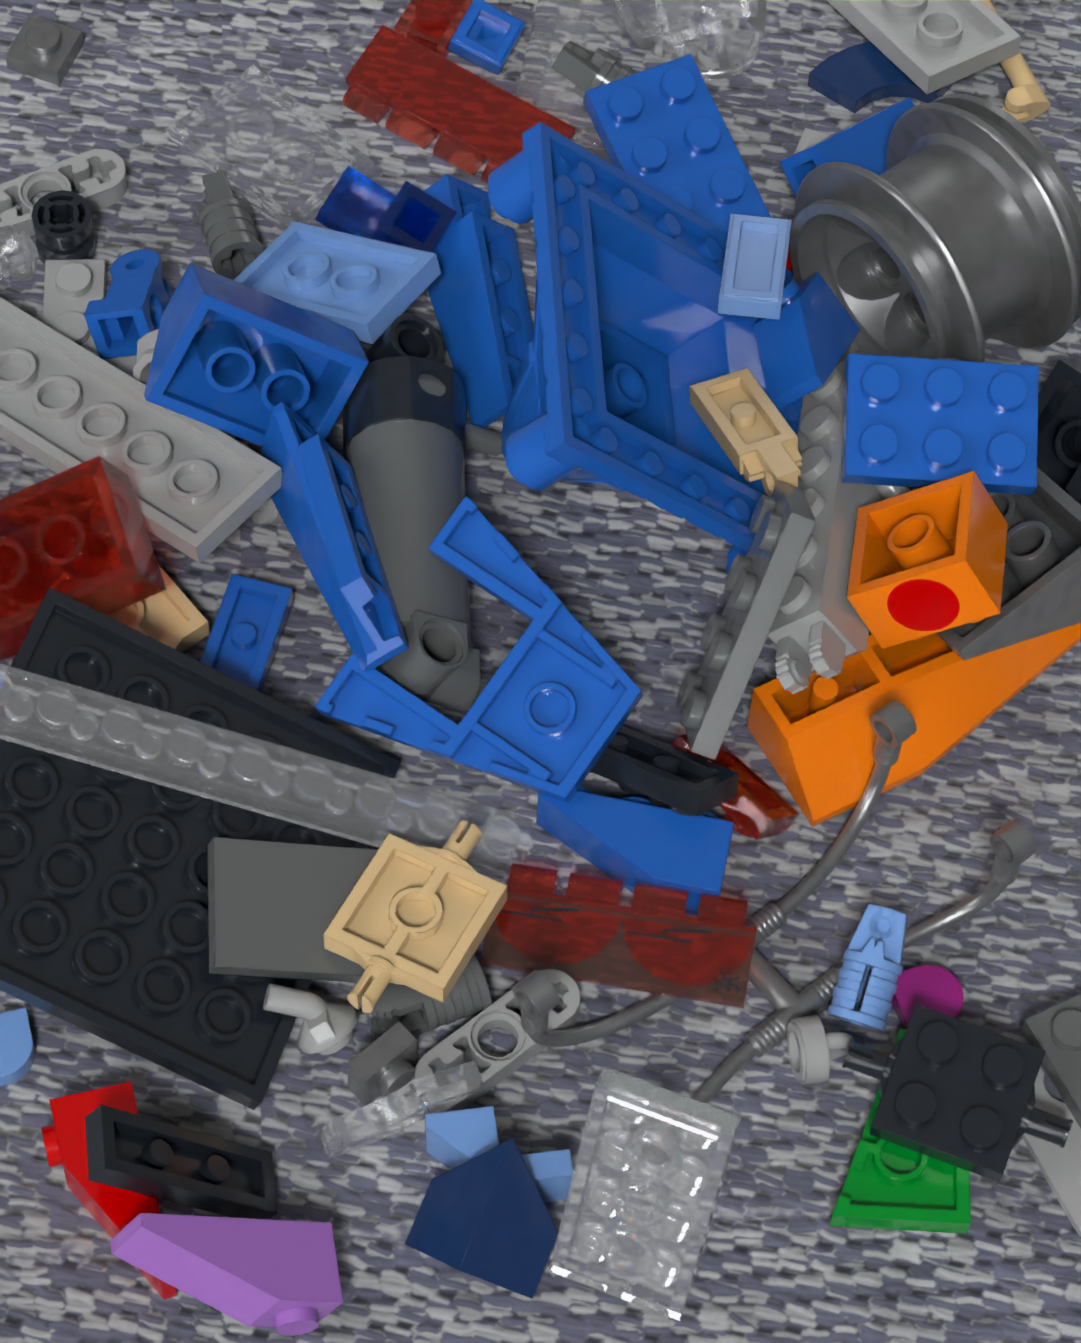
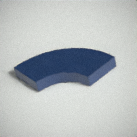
[808,42,955,113]

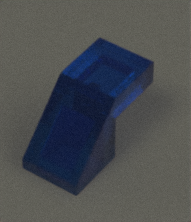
[315,166,457,253]

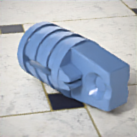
[827,904,908,1032]

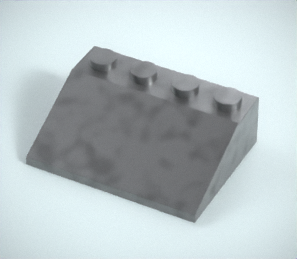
[908,468,1081,661]

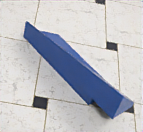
[403,174,533,427]

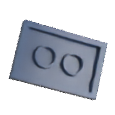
[234,221,441,344]

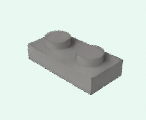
[42,259,107,357]

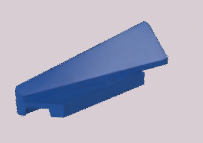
[260,401,409,672]

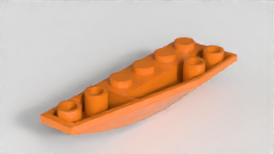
[747,623,1081,827]

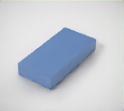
[718,214,792,320]

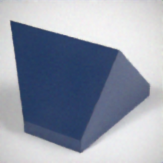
[405,1138,560,1299]

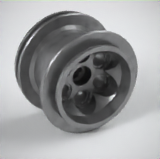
[789,94,1081,362]

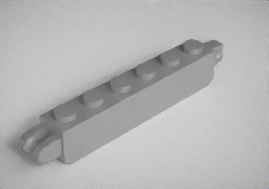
[768,342,885,694]

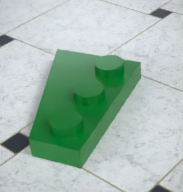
[829,1029,971,1234]

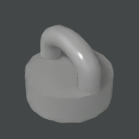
[786,1015,854,1085]

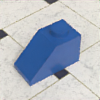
[753,272,861,411]

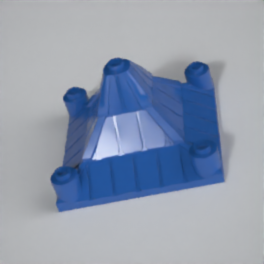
[488,122,803,575]

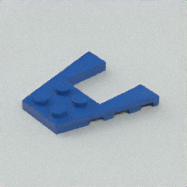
[314,496,643,803]

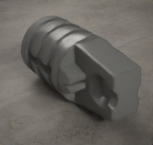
[552,40,636,98]
[196,171,264,278]

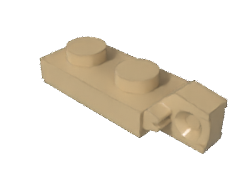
[689,368,802,497]

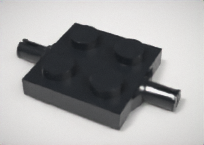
[842,1004,1073,1182]

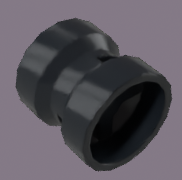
[31,190,96,265]

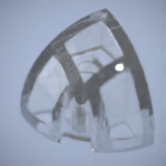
[613,0,766,80]

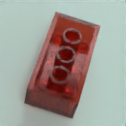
[0,456,166,662]

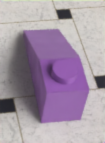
[110,1213,343,1336]

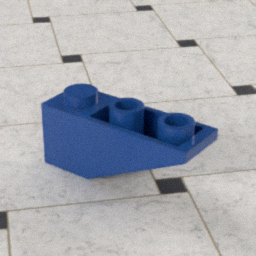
[536,786,734,919]

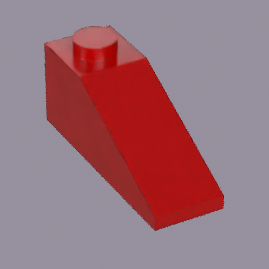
[41,1081,177,1299]

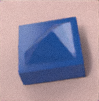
[448,0,526,75]

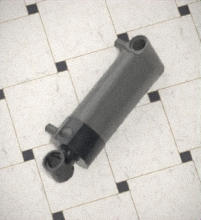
[342,315,502,711]

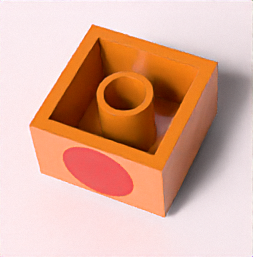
[847,471,1008,649]

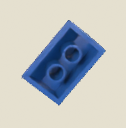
[144,262,369,446]

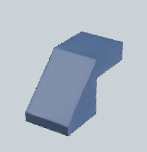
[425,1106,574,1202]

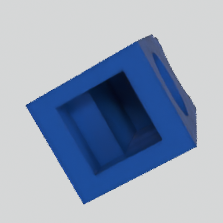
[84,249,173,359]

